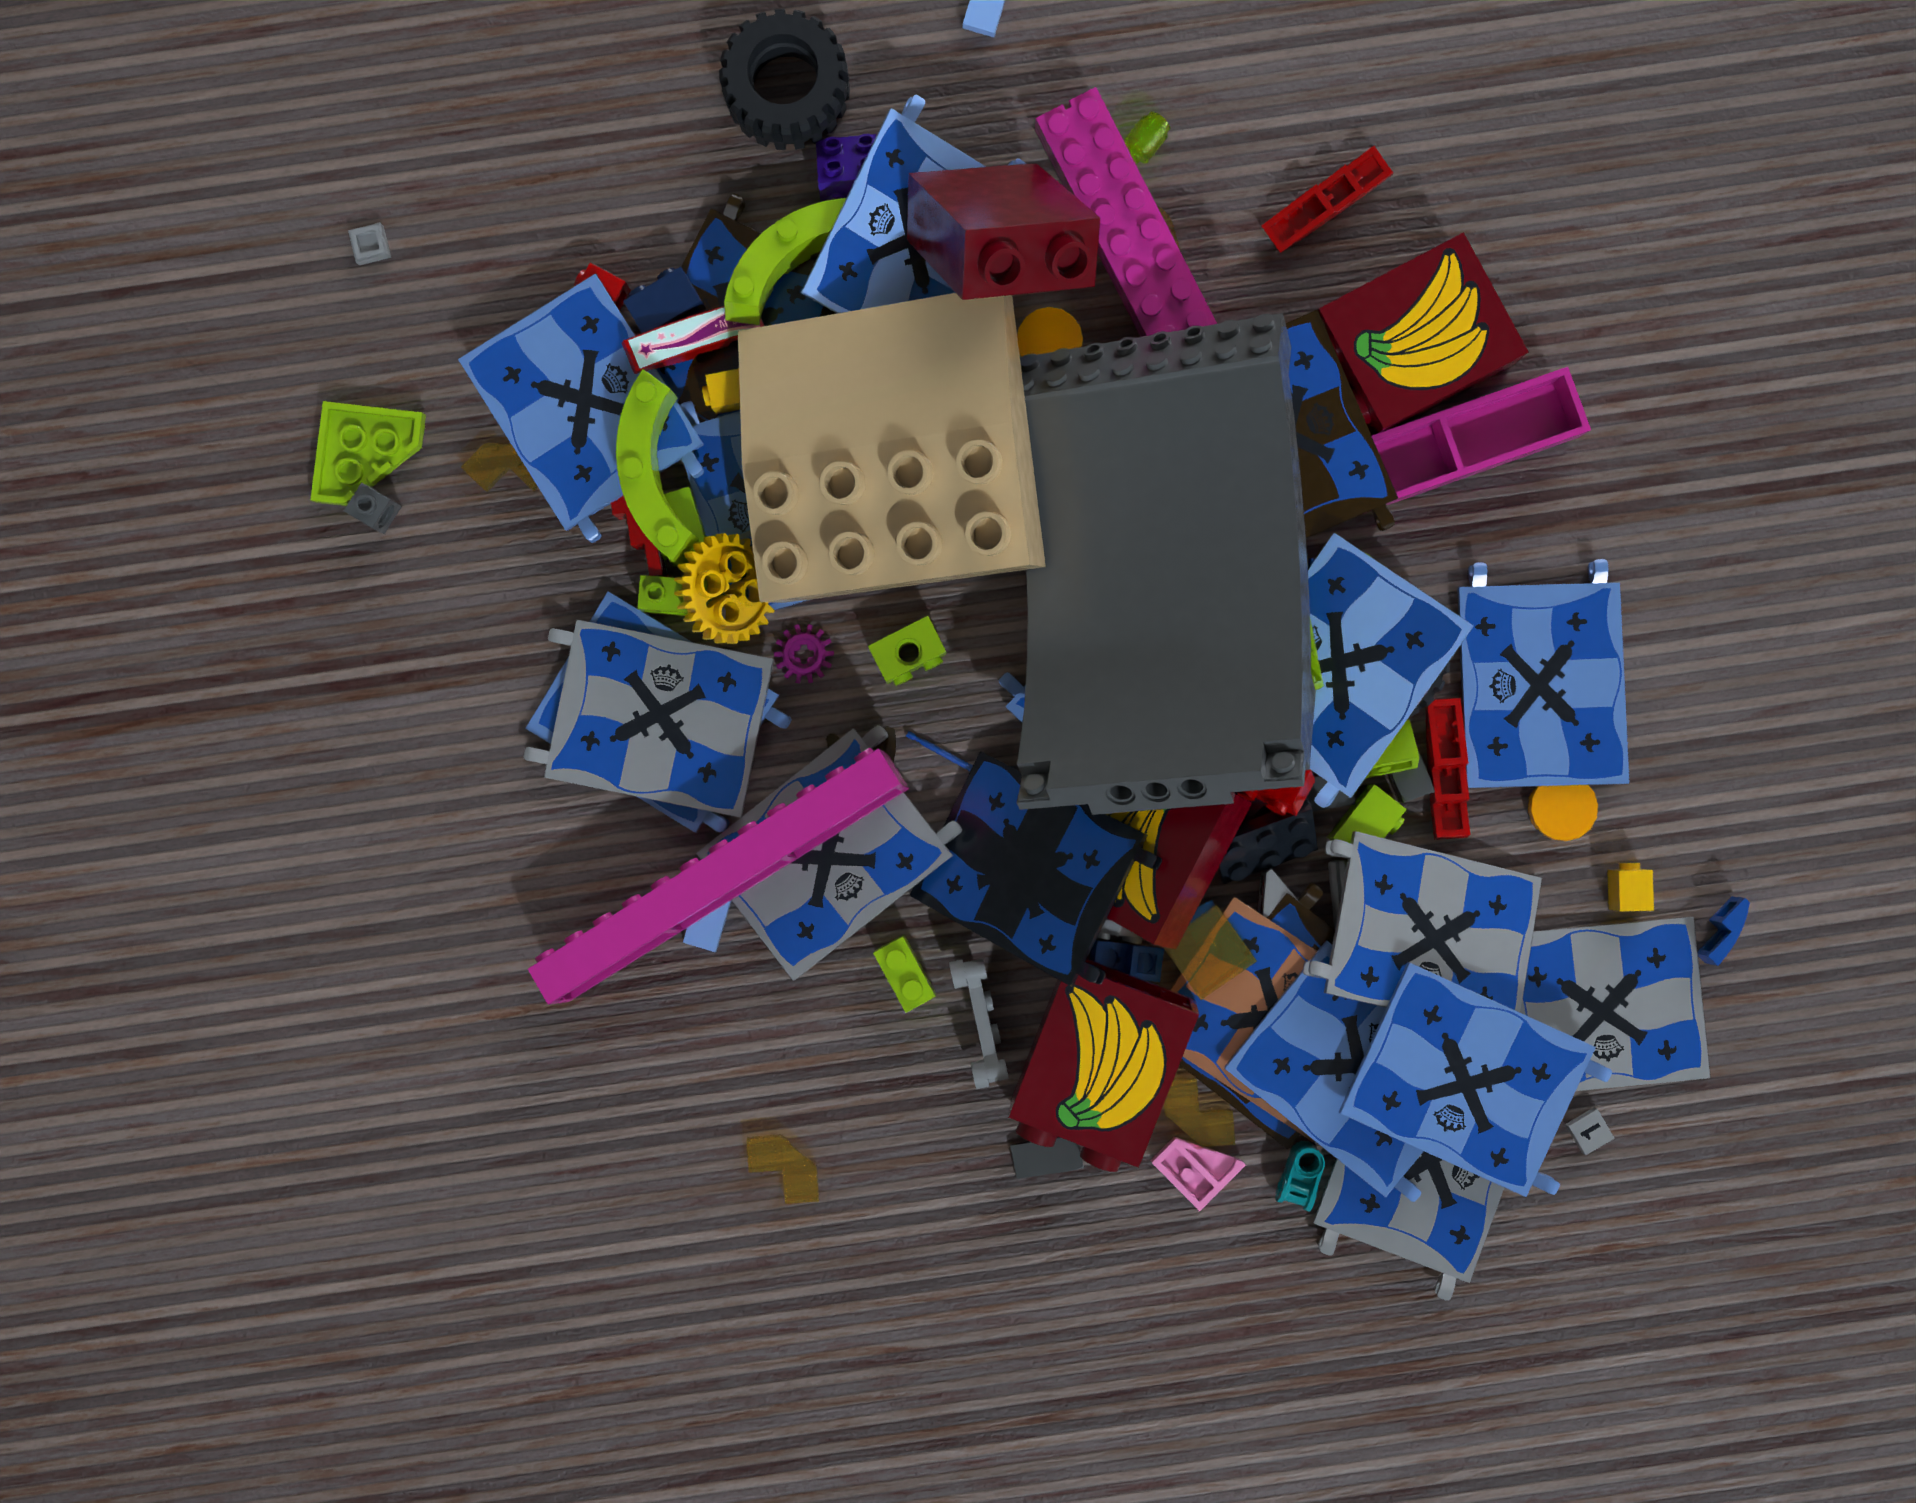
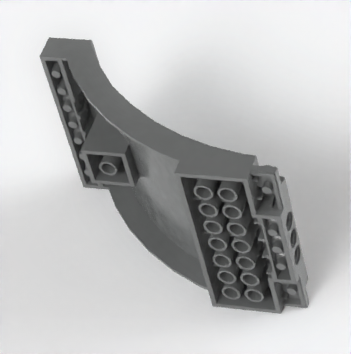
[1017,313,1316,815]

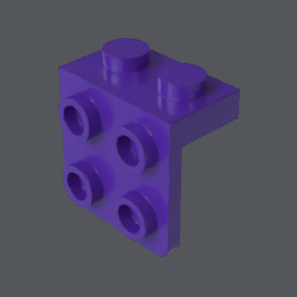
[816,134,877,202]

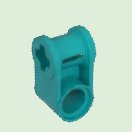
[1275,1141,1325,1212]

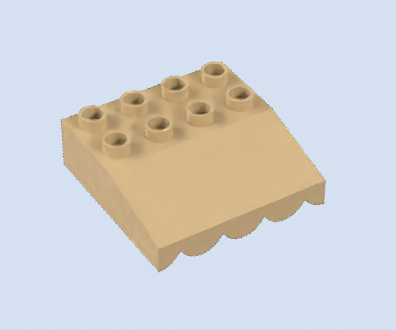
[738,293,1046,603]

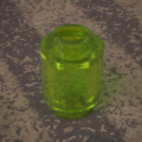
[1124,111,1171,164]

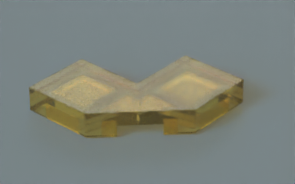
[461,443,538,492]
[1164,1077,1235,1147]
[746,1134,820,1204]

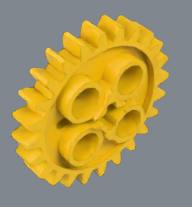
[674,533,775,644]

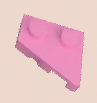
[1150,1137,1246,1211]

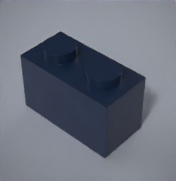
[623,266,706,333]

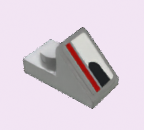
[1258,868,1298,918]

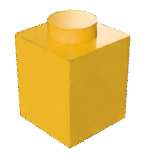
[702,368,740,414]
[1607,863,1654,912]

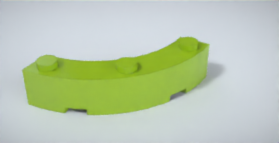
[724,198,846,325]
[616,369,699,565]

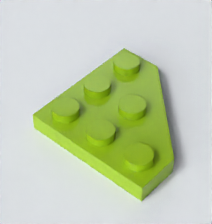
[310,401,426,506]

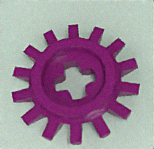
[774,624,834,684]

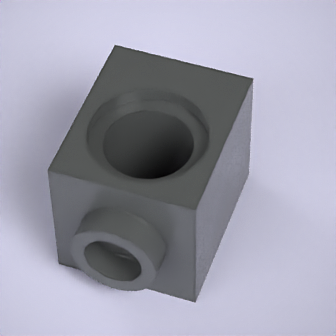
[344,482,402,534]

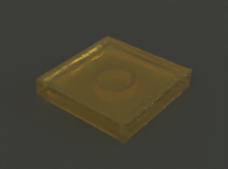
[1162,904,1257,1000]

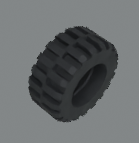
[719,8,850,150]

